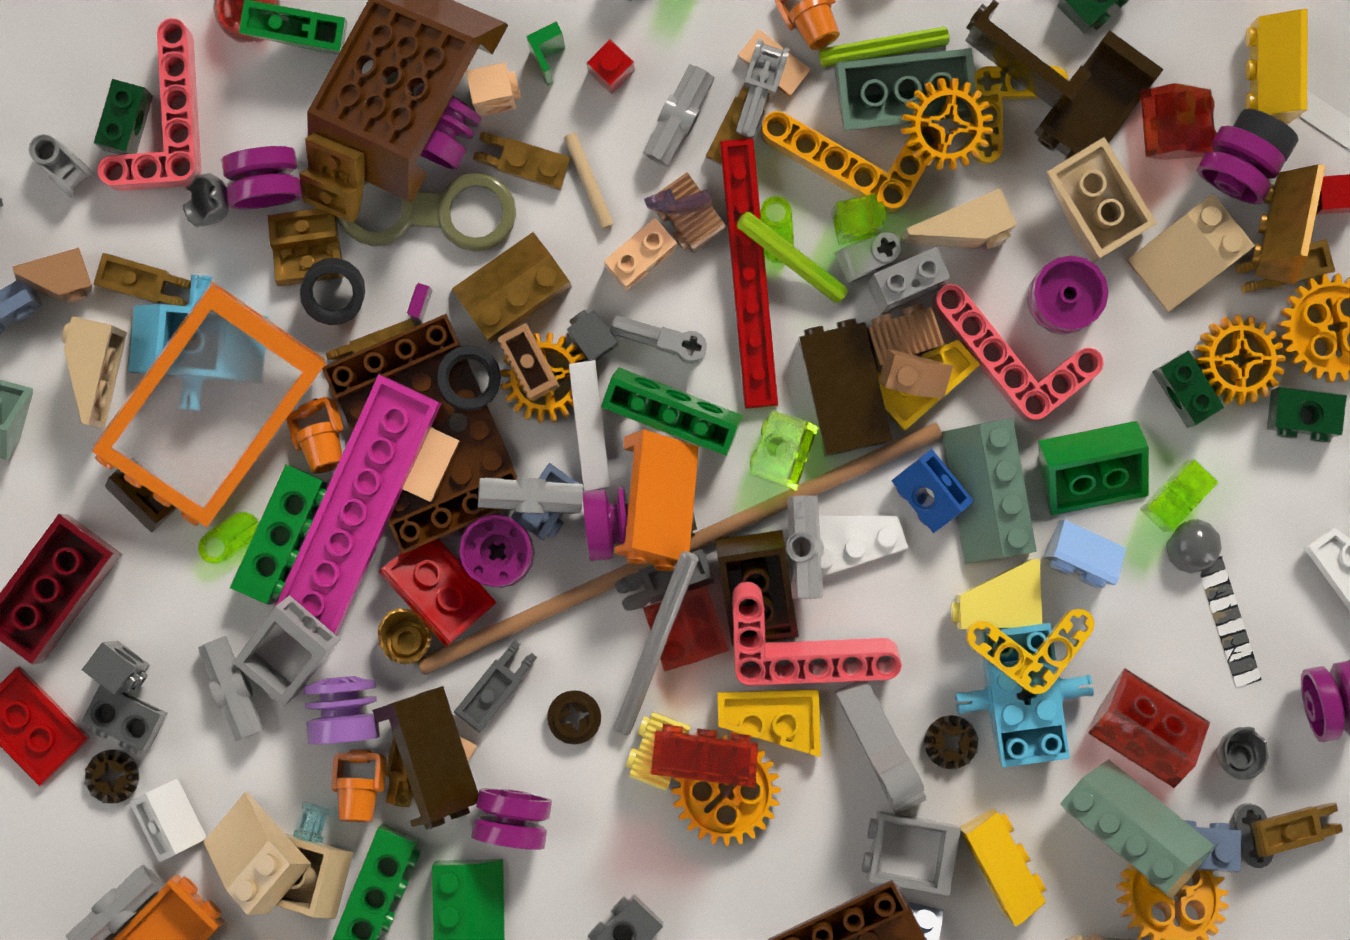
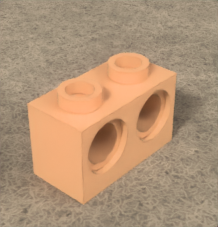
[466,62,521,117]
[604,218,677,291]

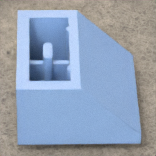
[1043,520,1126,588]

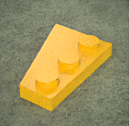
[877,340,980,432]
[717,689,821,758]

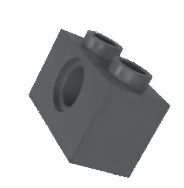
[587,894,663,940]

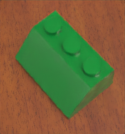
[1038,421,1149,516]
[432,859,505,940]

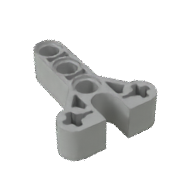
[835,681,926,815]

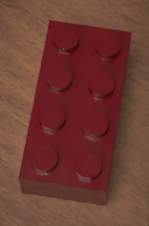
[0,514,123,664]

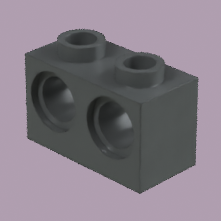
[81,641,150,695]
[81,685,168,754]

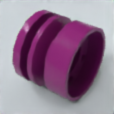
[415,86,482,170]
[583,487,629,561]
[459,515,535,588]

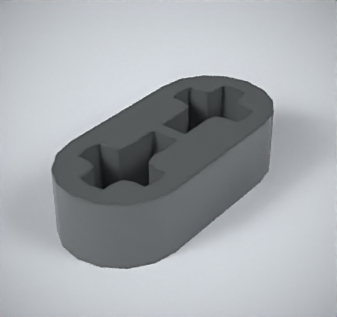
[1233,803,1274,868]

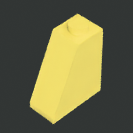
[951,559,1043,629]

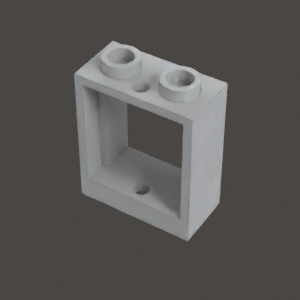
[867,246,951,314]
[232,595,341,707]
[862,811,961,896]

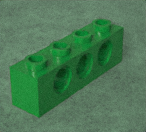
[601,367,744,456]
[230,464,327,605]
[332,824,421,940]

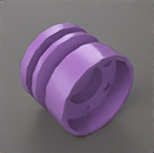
[303,676,380,745]

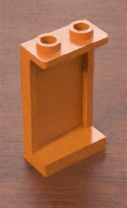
[614,429,699,571]
[112,874,225,940]

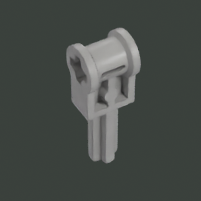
[736,39,790,138]
[610,315,707,364]

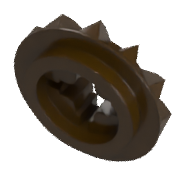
[547,690,601,745]
[924,715,979,770]
[84,749,139,804]

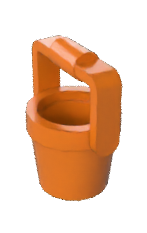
[775,0,840,50]
[286,397,343,474]
[331,749,387,823]

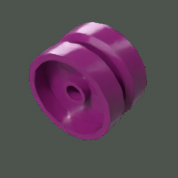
[1196,125,1286,204]
[221,146,302,209]
[1027,255,1109,335]
[1301,660,1350,742]
[471,788,552,850]

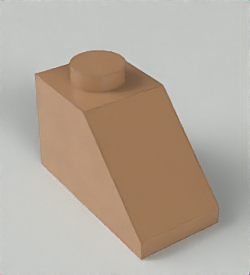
[12,247,92,303]
[879,349,953,398]

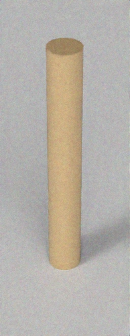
[564,132,614,229]

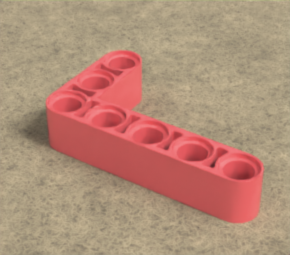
[97,18,202,191]
[933,284,1104,422]
[732,582,902,686]

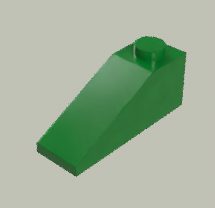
[239,0,348,55]

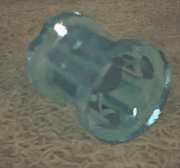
[293,802,331,843]

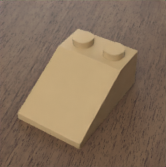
[1046,137,1157,263]
[900,188,1017,250]
[1126,193,1255,313]
[62,316,127,430]
[203,792,311,915]
[276,834,353,919]

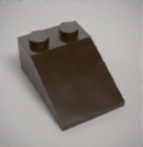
[716,530,799,647]

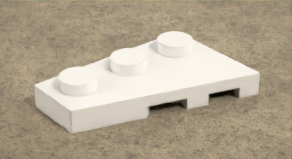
[800,516,908,576]
[1304,527,1350,611]

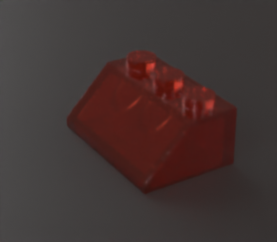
[1088,668,1210,788]
[650,724,758,787]

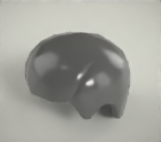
[183,173,229,227]
[1166,519,1222,574]
[1217,727,1269,780]

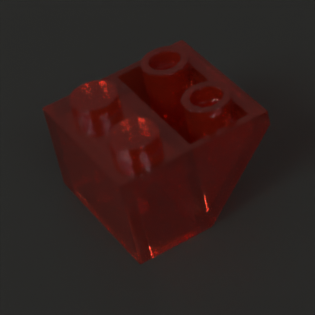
[1140,83,1217,160]
[643,586,729,672]

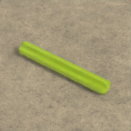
[819,26,950,67]
[736,212,848,303]

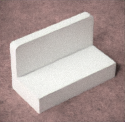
[129,779,206,863]

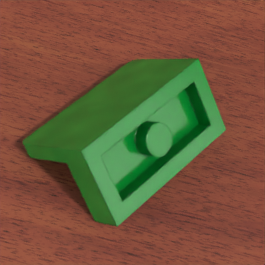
[526,21,566,86]

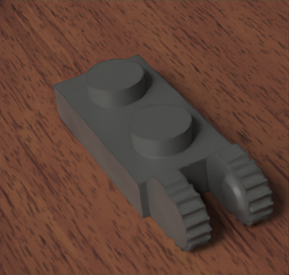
[615,549,714,611]
[454,640,537,733]

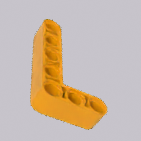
[761,111,938,214]

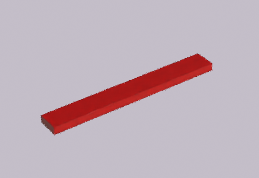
[720,138,778,409]

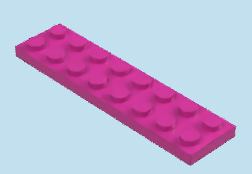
[274,375,442,636]

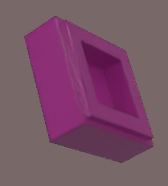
[407,283,433,322]

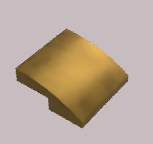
[299,133,365,223]
[267,208,344,286]

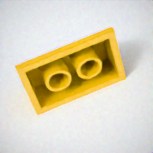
[1245,9,1308,123]
[959,808,1047,927]

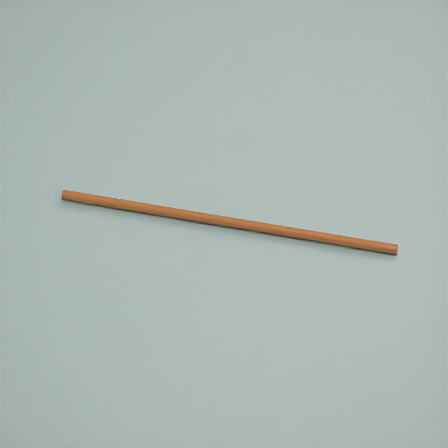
[418,422,943,675]

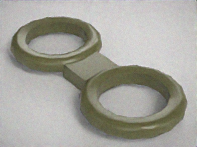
[338,172,516,252]

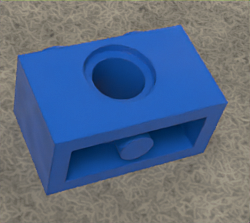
[891,448,974,533]

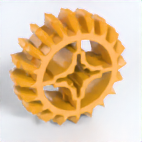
[901,78,993,170]
[1194,315,1286,406]
[500,332,586,423]

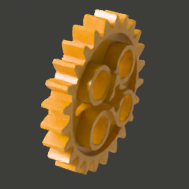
[1277,273,1350,383]
[671,735,781,846]
[1116,862,1229,940]

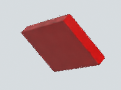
[378,538,497,648]
[0,666,90,786]

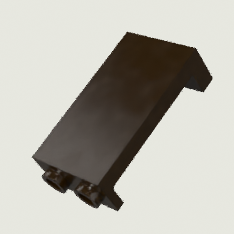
[965,0,1092,114]
[1034,30,1164,160]
[798,318,892,457]
[372,686,478,830]

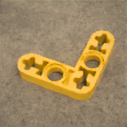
[971,66,1069,165]
[965,609,1095,694]

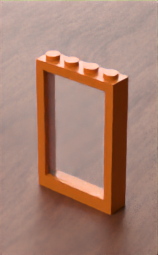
[92,281,326,527]

